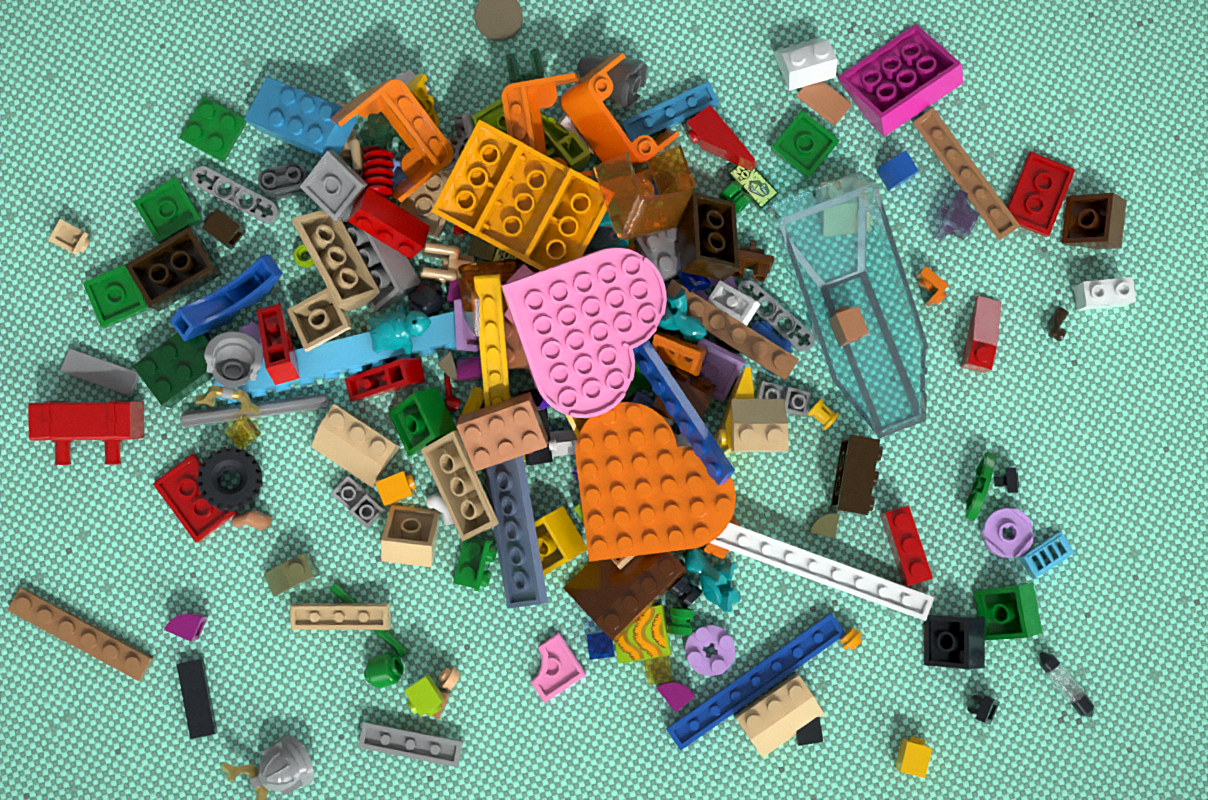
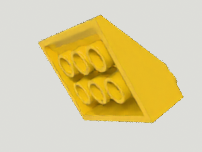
[714,367,755,454]

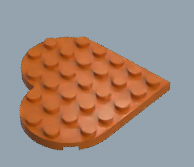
[575,402,736,562]

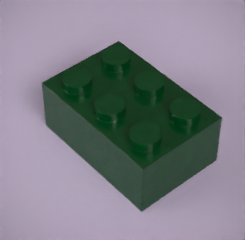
[133,332,213,408]

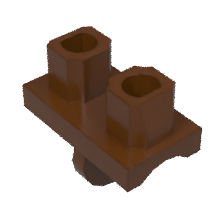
[731,240,775,282]

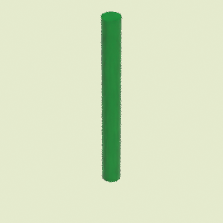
[330,582,409,658]

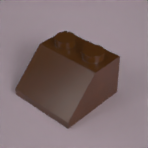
[1062,193,1127,249]
[651,365,717,421]

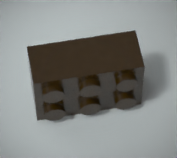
[677,192,740,281]
[125,227,222,312]
[830,434,883,516]

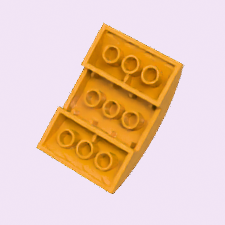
[431,120,616,271]

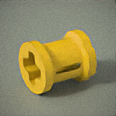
[807,398,840,430]

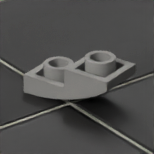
[755,381,811,417]
[330,475,385,528]

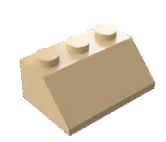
[311,404,401,488]
[734,672,825,758]

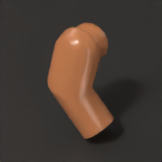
[232,510,272,530]

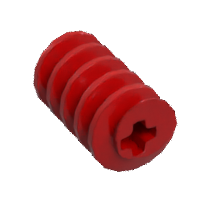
[361,146,395,198]

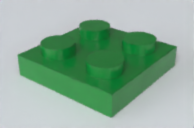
[179,96,247,163]
[770,110,840,179]
[133,177,203,244]
[83,264,150,329]

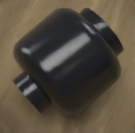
[407,281,444,317]

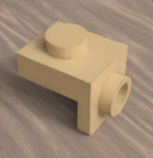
[48,219,90,255]

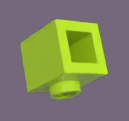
[404,674,445,717]

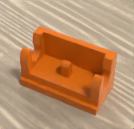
[652,332,707,376]

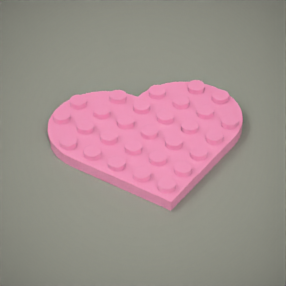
[501,248,667,418]

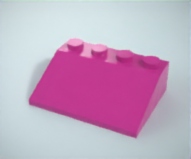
[837,24,963,137]

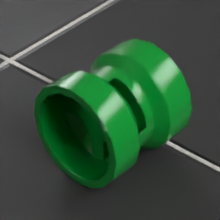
[719,180,753,215]
[667,607,694,635]

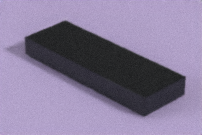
[176,658,218,740]

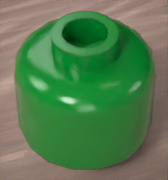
[364,652,404,689]

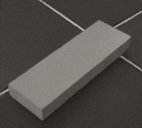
[60,348,140,396]

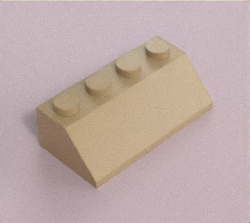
[291,210,380,311]
[421,430,499,541]

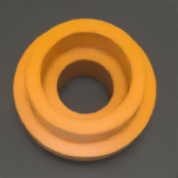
[839,627,863,650]

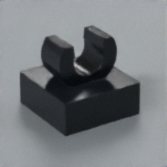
[994,467,1020,493]
[967,695,1000,725]

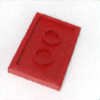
[1006,151,1076,238]
[152,454,238,543]

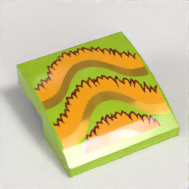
[615,605,672,664]

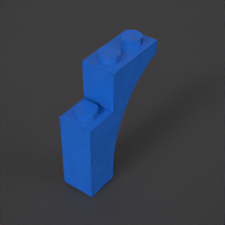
[170,254,283,341]

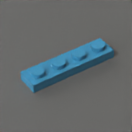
[621,81,719,141]

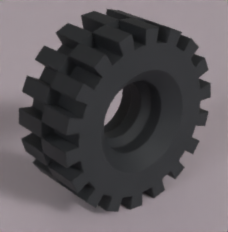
[197,446,263,512]

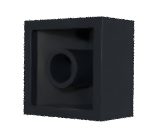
[924,615,985,670]

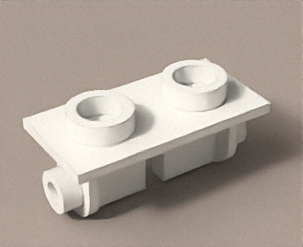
[549,429,577,457]

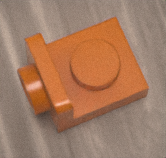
[915,266,949,307]

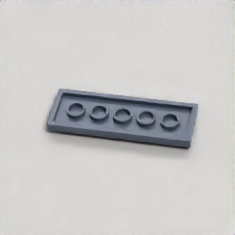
[484,455,548,609]

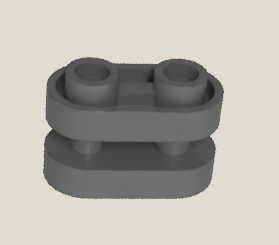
[258,163,309,200]

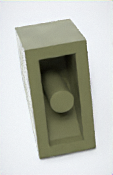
[264,553,320,597]

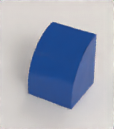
[876,150,919,191]

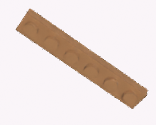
[913,108,1020,241]
[666,280,799,381]
[8,587,154,681]

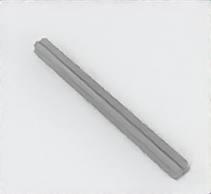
[181,394,329,427]

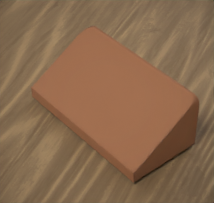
[797,81,852,126]

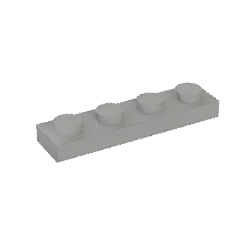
[358,721,463,768]

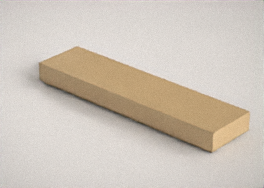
[290,603,391,630]

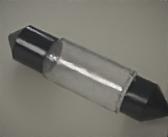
[1039,652,1095,717]

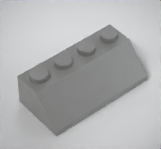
[341,204,420,313]

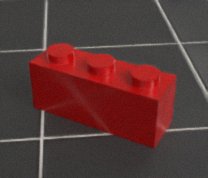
[348,187,430,259]
[879,505,933,586]

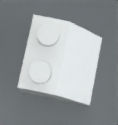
[774,38,837,91]

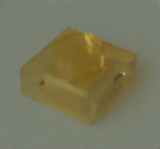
[225,415,261,450]
[644,655,673,685]

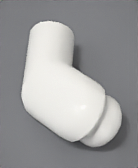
[426,493,454,526]

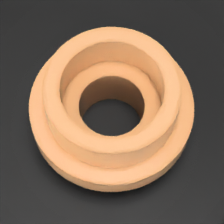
[438,665,460,690]

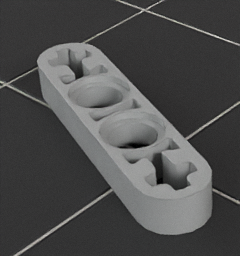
[192,166,280,224]
[736,280,815,352]

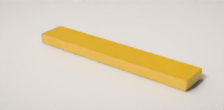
[474,274,511,407]

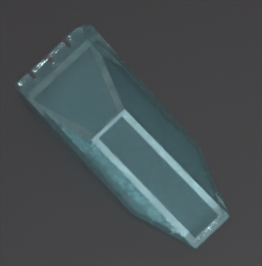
[766,171,928,439]

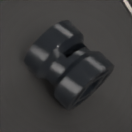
[668,573,703,609]

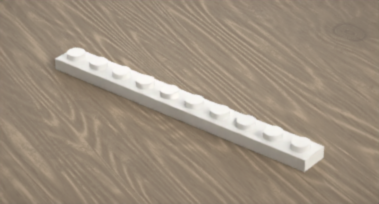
[710,522,934,621]

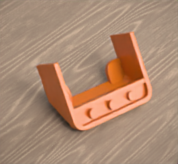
[560,53,680,174]
[502,73,595,178]
[329,79,454,202]

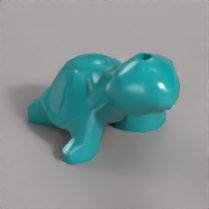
[657,288,707,343]
[369,306,431,354]
[685,548,741,613]

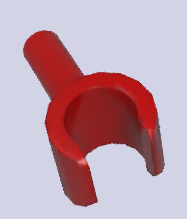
[444,377,460,412]

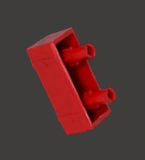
[28,400,144,465]

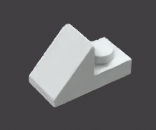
[707,281,760,325]

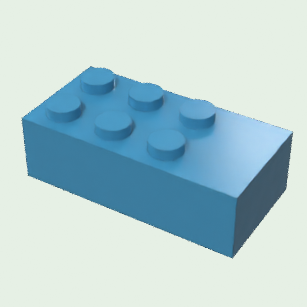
[244,77,357,158]

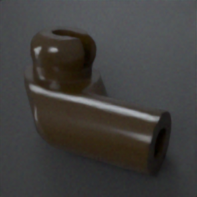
[1047,307,1069,342]

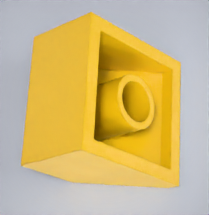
[534,506,587,575]

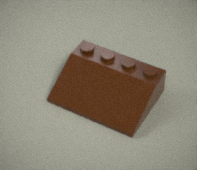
[563,552,687,642]

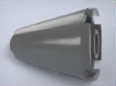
[577,54,648,109]

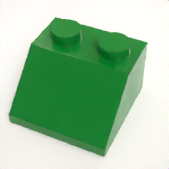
[388,386,458,456]
[973,582,1043,641]

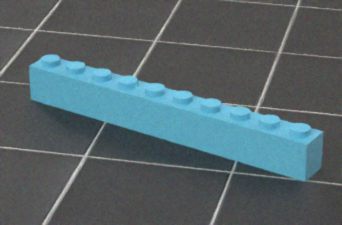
[214,311,457,404]

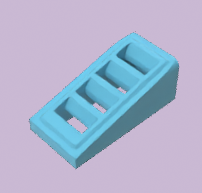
[1018,531,1075,578]

